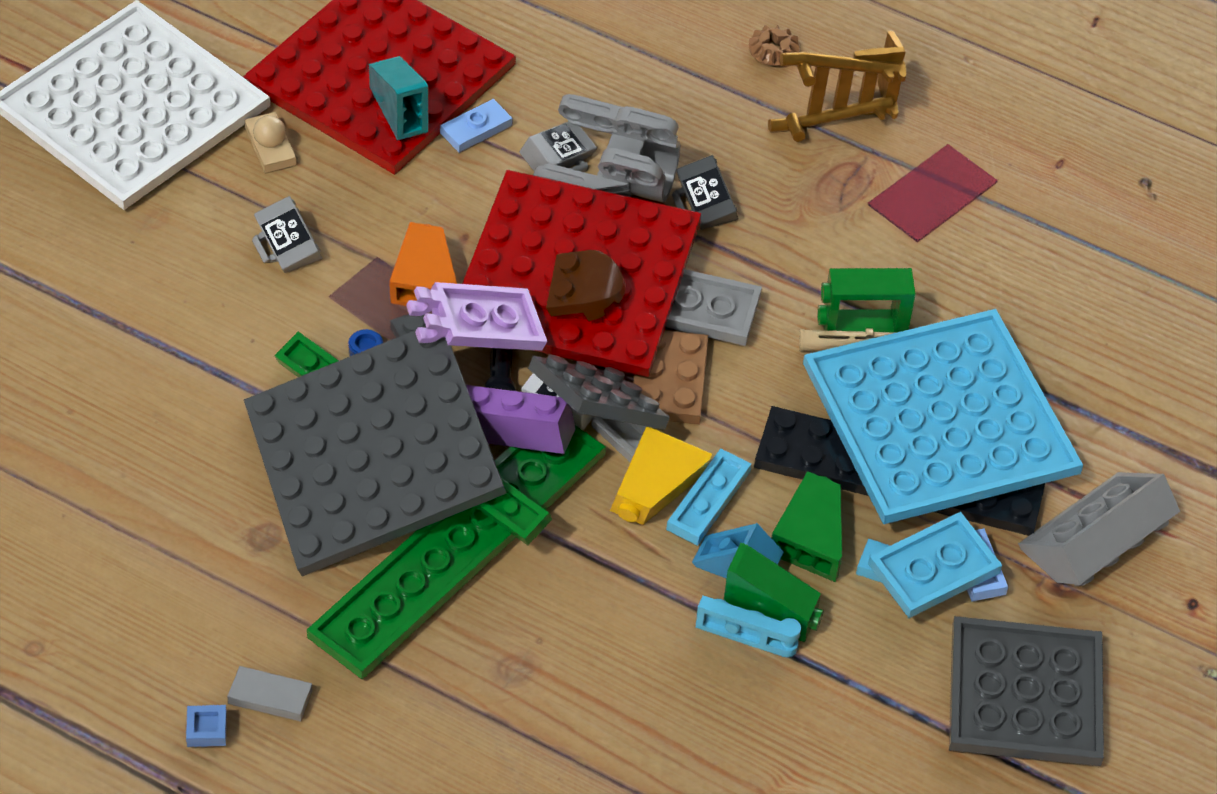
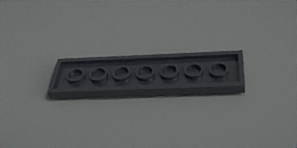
[754,406,1045,536]

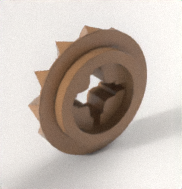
[749,25,800,66]

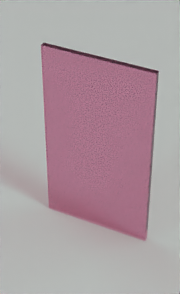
[868,144,998,243]

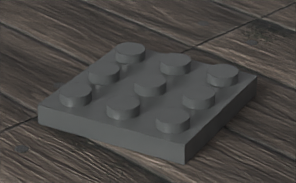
[528,355,670,430]

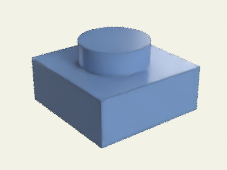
[186,705,227,747]

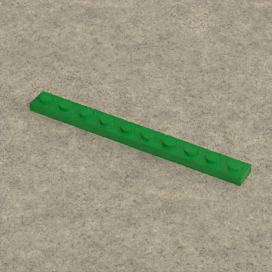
[274,331,552,546]

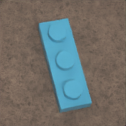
[666,448,752,546]

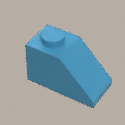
[692,523,783,578]

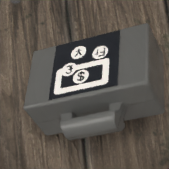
[672,155,738,230]

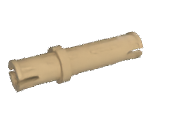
[799,328,897,351]

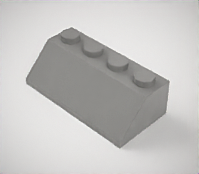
[1018,472,1180,586]

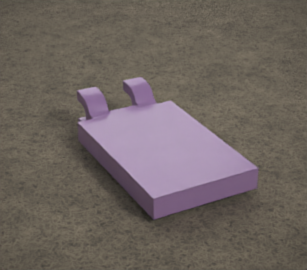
[406,282,547,351]

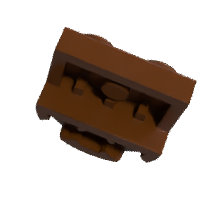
[546,250,626,321]

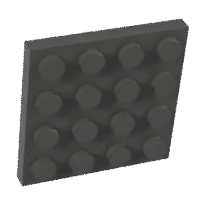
[949,616,1104,766]

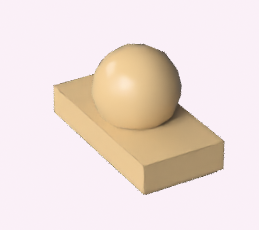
[244,112,296,173]

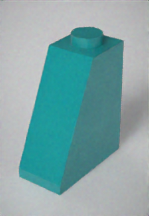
[369,56,428,141]

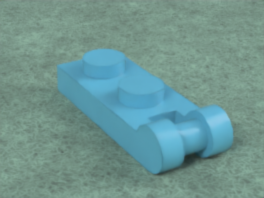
[695,595,801,657]

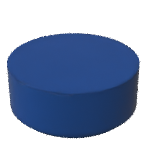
[348,329,383,356]

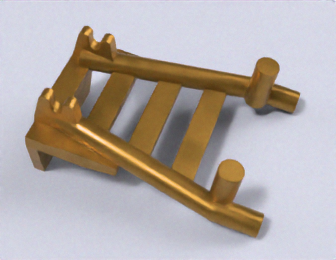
[768,31,906,142]

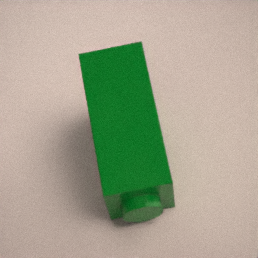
[771,471,842,582]
[724,542,824,642]

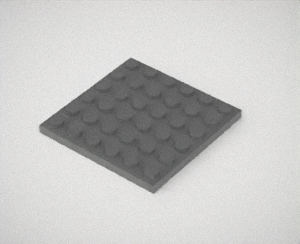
[244,326,506,576]

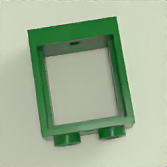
[817,268,916,332]

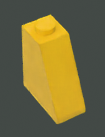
[610,426,712,525]

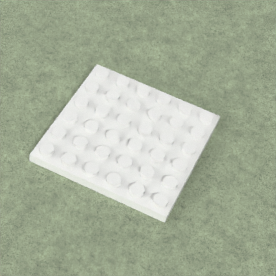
[0,0,270,210]

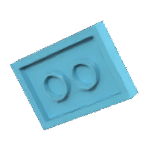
[868,512,1002,618]

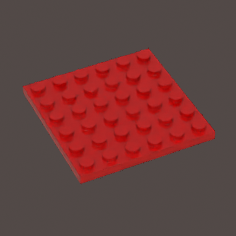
[243,0,516,175]
[462,170,701,377]

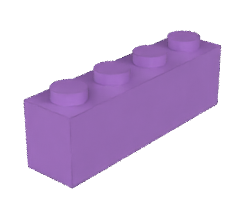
[466,385,576,454]

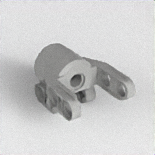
[533,94,681,202]

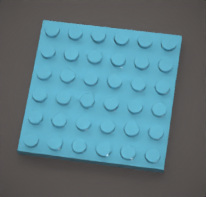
[803,309,1083,525]

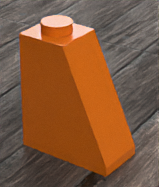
[389,222,457,307]

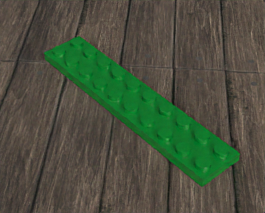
[307,425,606,680]

